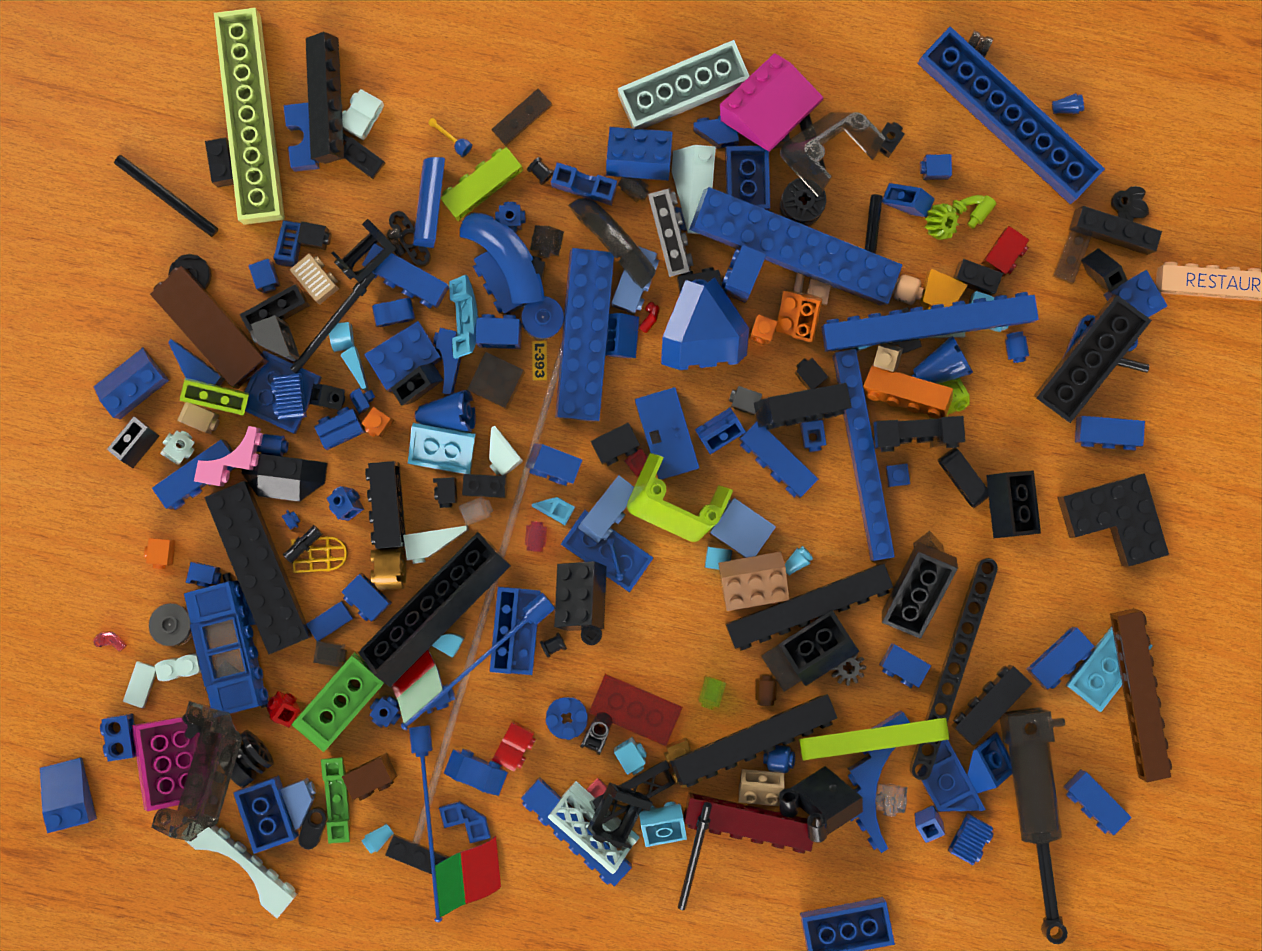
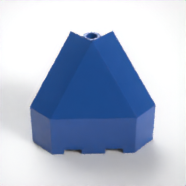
[661,277,749,370]

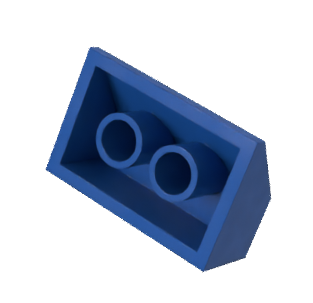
[93,348,169,419]

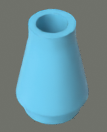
[785,546,814,576]
[361,823,394,854]

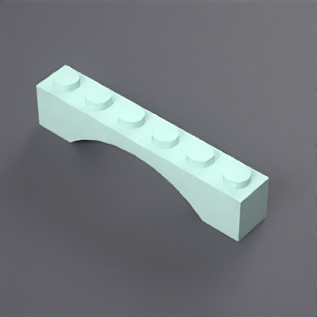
[180,813,298,918]

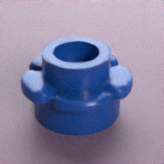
[282,510,300,530]

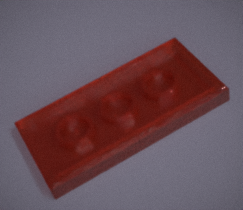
[589,673,683,746]

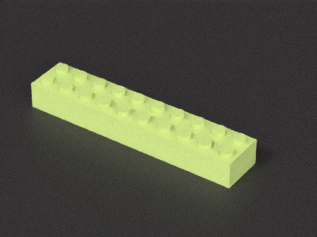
[214,8,285,225]

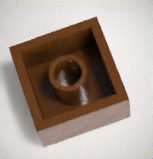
[342,753,397,801]

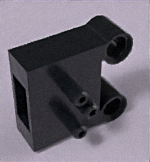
[779,766,863,843]

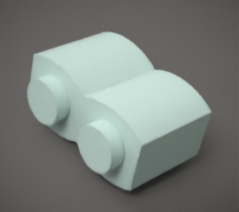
[342,89,384,141]
[155,653,201,681]

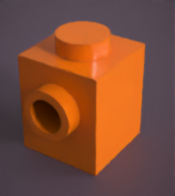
[749,315,778,345]
[361,406,394,437]
[144,538,175,569]

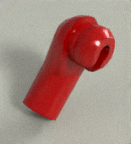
[639,302,660,333]

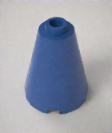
[911,336,973,384]
[415,390,476,432]

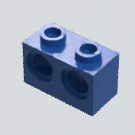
[100,713,136,762]

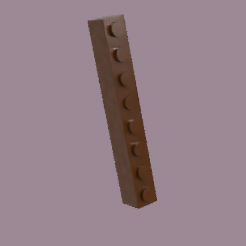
[1110,608,1172,783]

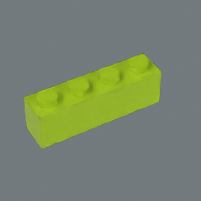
[440,147,523,221]

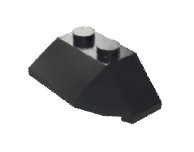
[241,454,328,502]

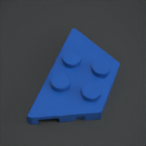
[917,740,986,812]

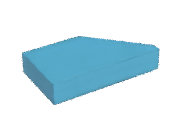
[531,497,575,525]

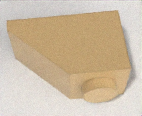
[177,402,219,434]

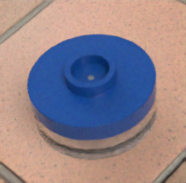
[521,296,564,340]

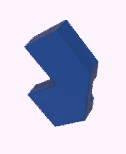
[439,801,491,843]

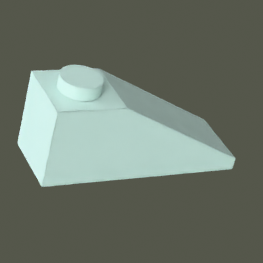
[403,526,469,564]

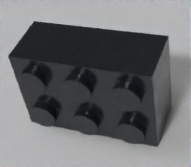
[986,470,1041,539]
[554,561,607,631]
[779,610,859,686]

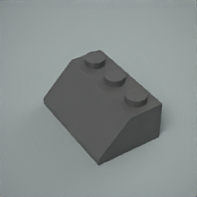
[250,315,300,362]

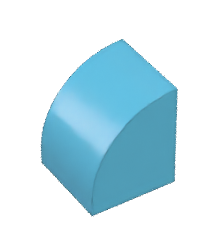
[329,322,354,352]
[705,547,732,570]
[432,633,465,658]

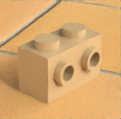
[739,769,784,806]

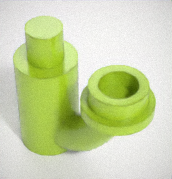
[952,195,997,229]

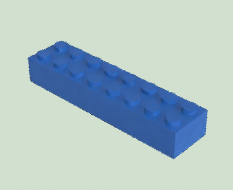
[555,248,614,422]

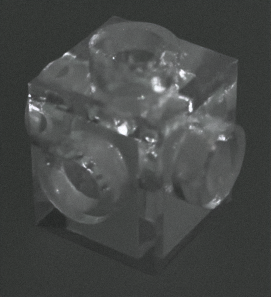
[875,783,908,816]

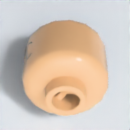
[893,275,924,305]

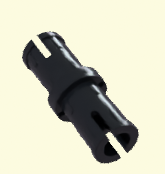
[283,525,323,564]

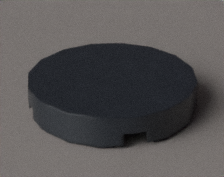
[168,254,212,290]

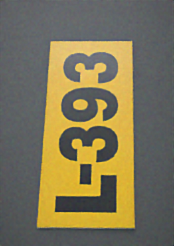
[532,341,547,381]

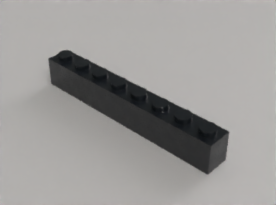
[725,564,894,651]
[670,694,837,787]

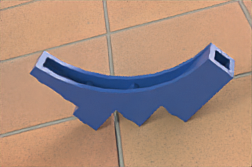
[847,710,910,853]

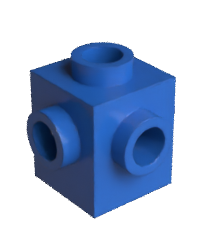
[495,202,526,233]
[327,486,364,521]
[370,696,401,728]

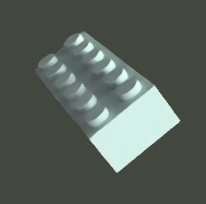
[618,40,750,129]

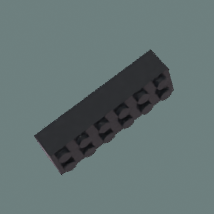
[1034,294,1152,423]

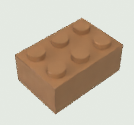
[718,552,789,611]

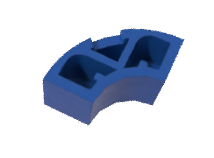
[444,749,508,796]

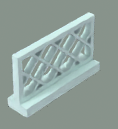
[548,781,640,874]

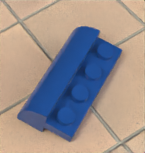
[490,587,541,675]

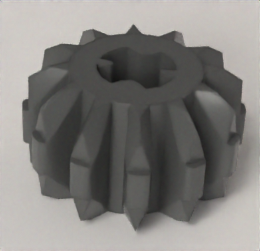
[831,653,866,686]

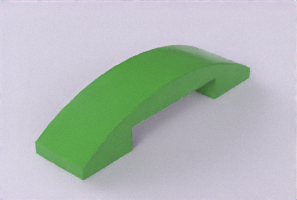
[321,757,350,844]

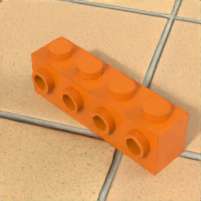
[863,365,953,419]

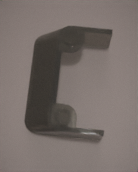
[780,112,886,197]

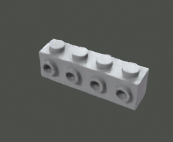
[648,188,694,277]

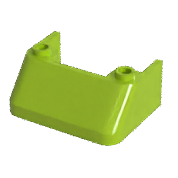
[627,453,733,542]

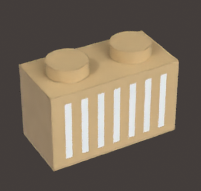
[290,254,339,304]

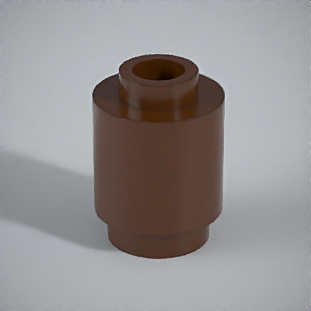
[755,674,777,706]

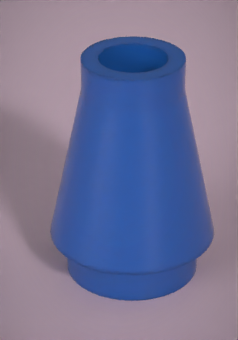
[1052,93,1084,114]

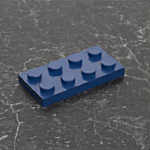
[561,510,653,592]

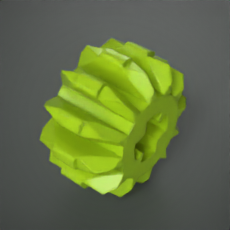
[924,204,960,240]

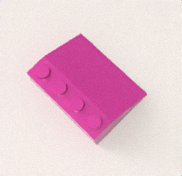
[720,53,823,152]
[131,714,212,811]

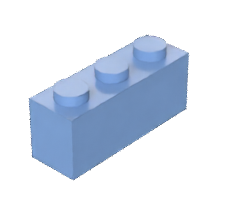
[611,244,659,315]
[578,475,634,543]

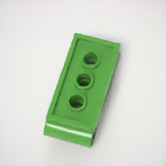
[292,652,384,752]

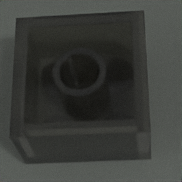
[467,352,525,410]

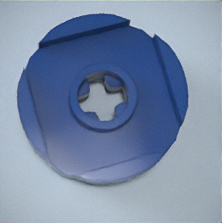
[546,697,588,740]

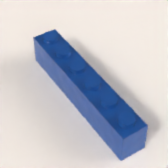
[521,777,632,887]

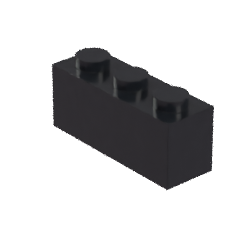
[240,284,310,333]

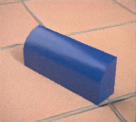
[413,157,445,248]

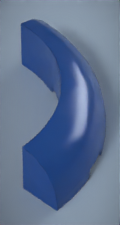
[460,212,545,304]

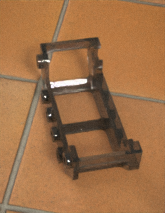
[151,701,242,841]

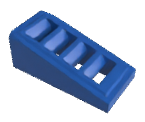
[273,220,301,267]

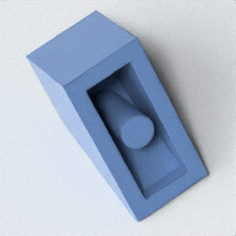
[280,778,316,830]

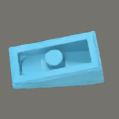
[341,346,369,391]

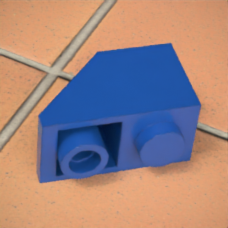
[693,116,739,149]

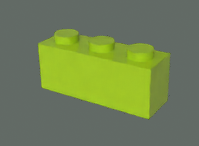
[179,378,249,415]

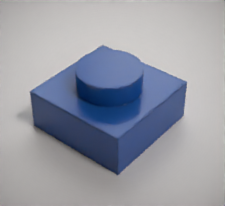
[885,464,910,487]

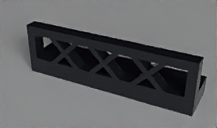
[589,760,676,824]

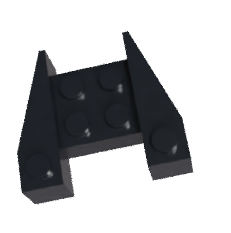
[873,416,965,452]

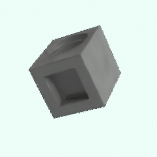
[729,386,762,415]

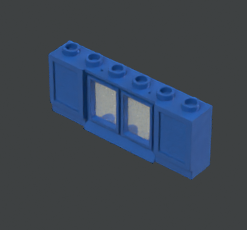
[184,580,268,718]

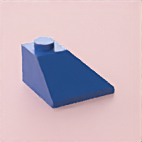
[967,732,1017,793]

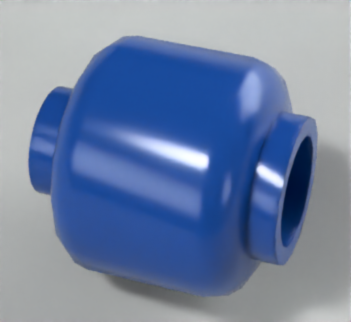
[763,745,795,773]

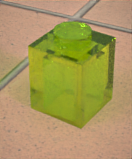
[698,675,726,710]

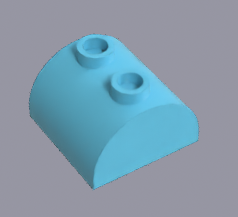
[639,802,687,847]

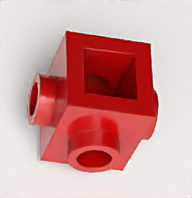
[266,691,301,728]

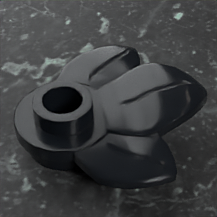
[1111,186,1149,222]

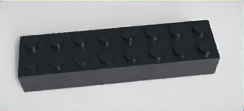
[204,481,312,654]
[358,532,511,687]

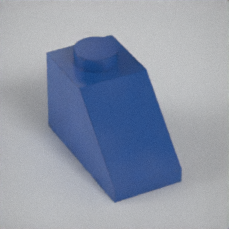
[882,183,935,218]

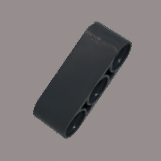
[938,448,989,508]

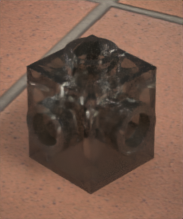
[530,225,564,259]

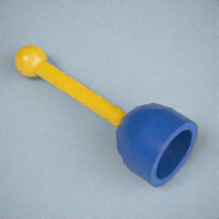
[429,118,472,157]

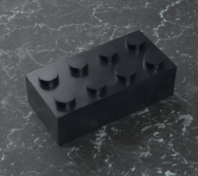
[754,383,852,430]
[365,461,406,549]
[882,541,958,639]

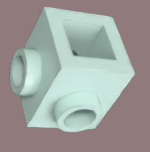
[160,431,195,465]

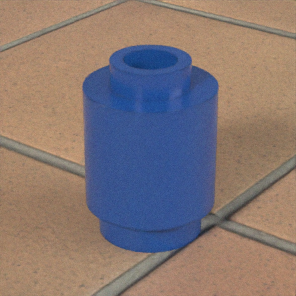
[1005,331,1029,363]
[257,434,289,457]

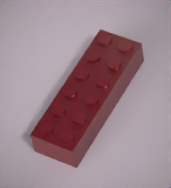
[683,792,813,854]

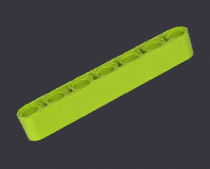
[799,718,950,761]

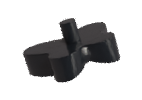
[182,714,205,739]

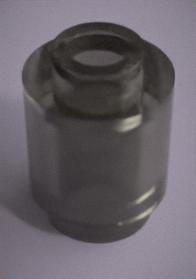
[618,177,650,202]

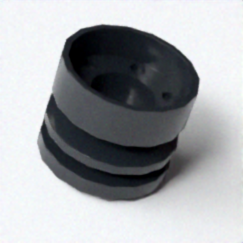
[779,177,827,227]
[216,730,274,788]

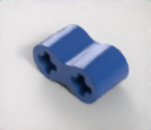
[372,298,415,327]

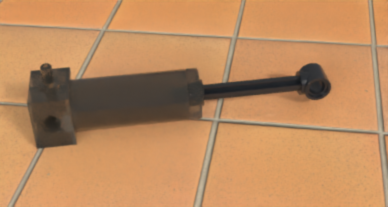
[1000,707,1068,944]

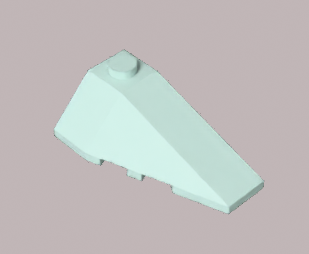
[671,145,716,234]

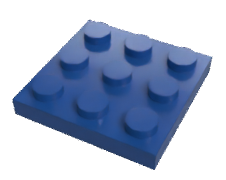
[244,351,322,434]

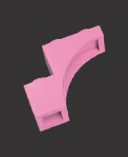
[194,426,263,486]

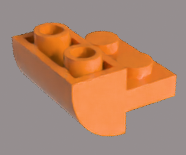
[776,290,822,342]

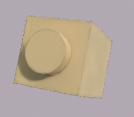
[873,343,903,372]

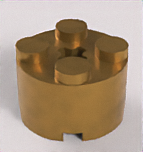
[370,547,406,590]

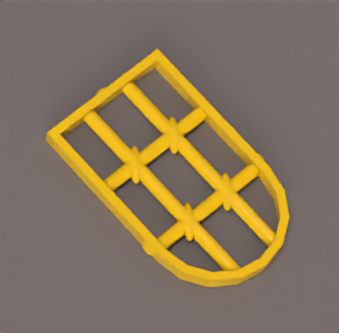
[291,536,347,573]

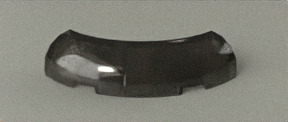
[568,198,656,289]

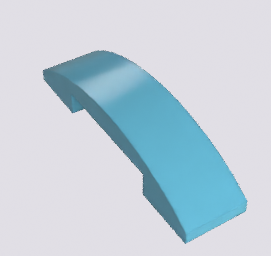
[449,275,478,359]

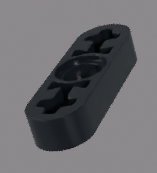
[389,211,431,267]

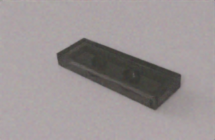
[491,89,552,146]
[1052,230,1091,284]

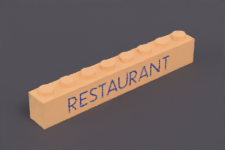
[1156,262,1262,301]

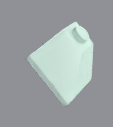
[489,426,523,476]

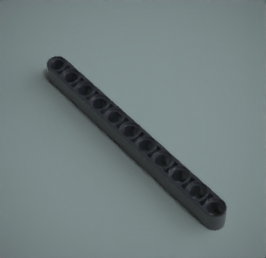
[909,558,998,780]

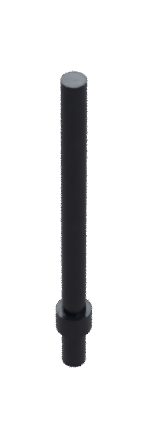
[290,272,376,374]
[678,802,712,910]

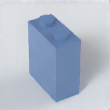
[709,498,776,558]

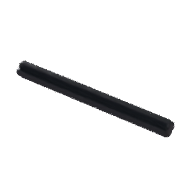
[114,155,218,237]

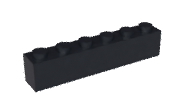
[305,32,344,164]

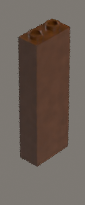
[150,266,269,389]

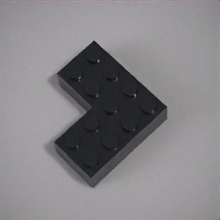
[1057,473,1169,567]

